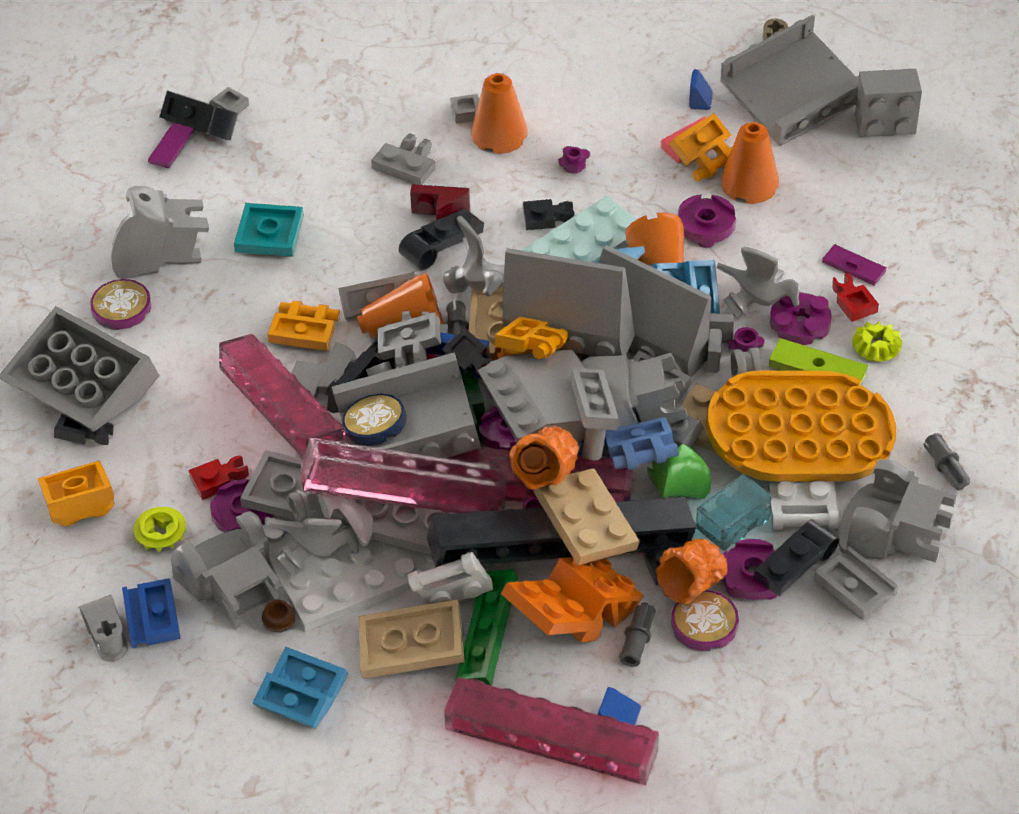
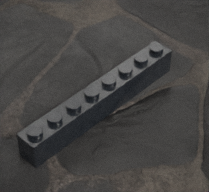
[426,497,696,568]

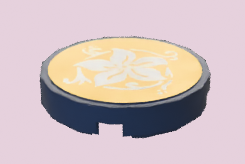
[342,394,407,445]

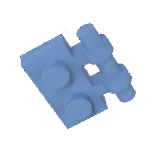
[604,417,679,470]

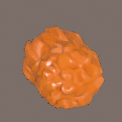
[509,426,579,489]
[656,539,727,604]

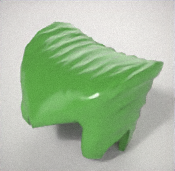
[646,443,712,499]

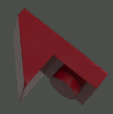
[410,184,471,220]

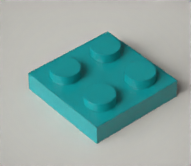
[234,203,304,257]

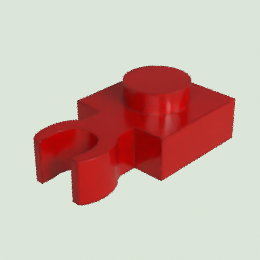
[832,273,879,322]
[188,455,249,500]

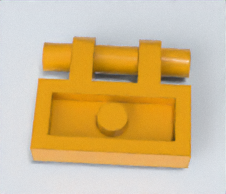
[669,113,733,182]
[267,300,340,351]
[494,316,568,359]

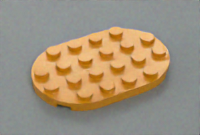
[705,370,897,482]

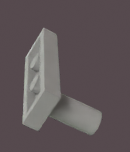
[570,368,619,460]

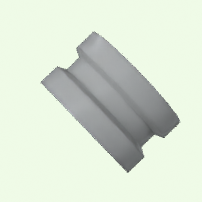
[730,347,763,377]

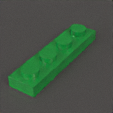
[455,569,518,688]

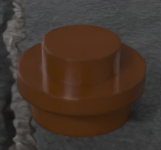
[262,600,296,632]

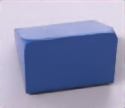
[689,69,713,110]
[598,687,641,736]

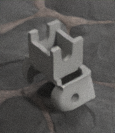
[111,186,209,279]
[582,353,688,428]
[838,459,957,563]
[171,511,281,629]

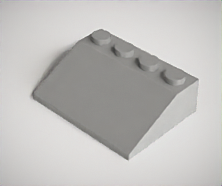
[599,245,711,378]
[503,248,635,356]
[0,306,160,432]
[478,350,619,443]

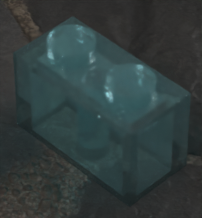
[696,473,772,551]

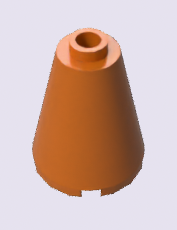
[471,73,528,154]
[721,122,779,204]
[625,212,684,266]
[357,273,444,338]

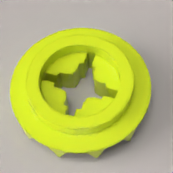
[852,321,903,362]
[133,507,187,553]

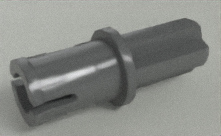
[446,301,469,335]
[923,433,970,490]
[619,602,656,667]

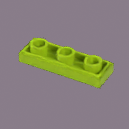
[769,338,868,385]

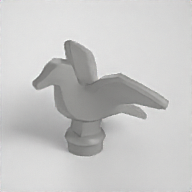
[443,216,504,297]
[717,246,800,319]
[288,441,373,547]
[265,493,359,576]

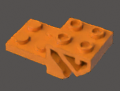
[501,557,644,642]

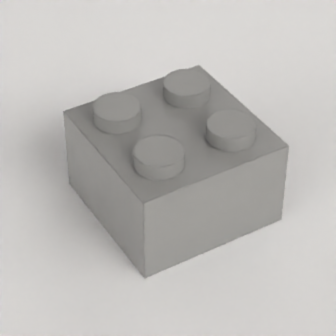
[855,68,922,137]

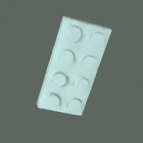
[521,196,637,263]

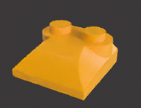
[38,461,115,527]

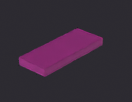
[148,123,194,169]
[822,244,887,286]

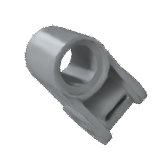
[79,594,128,661]

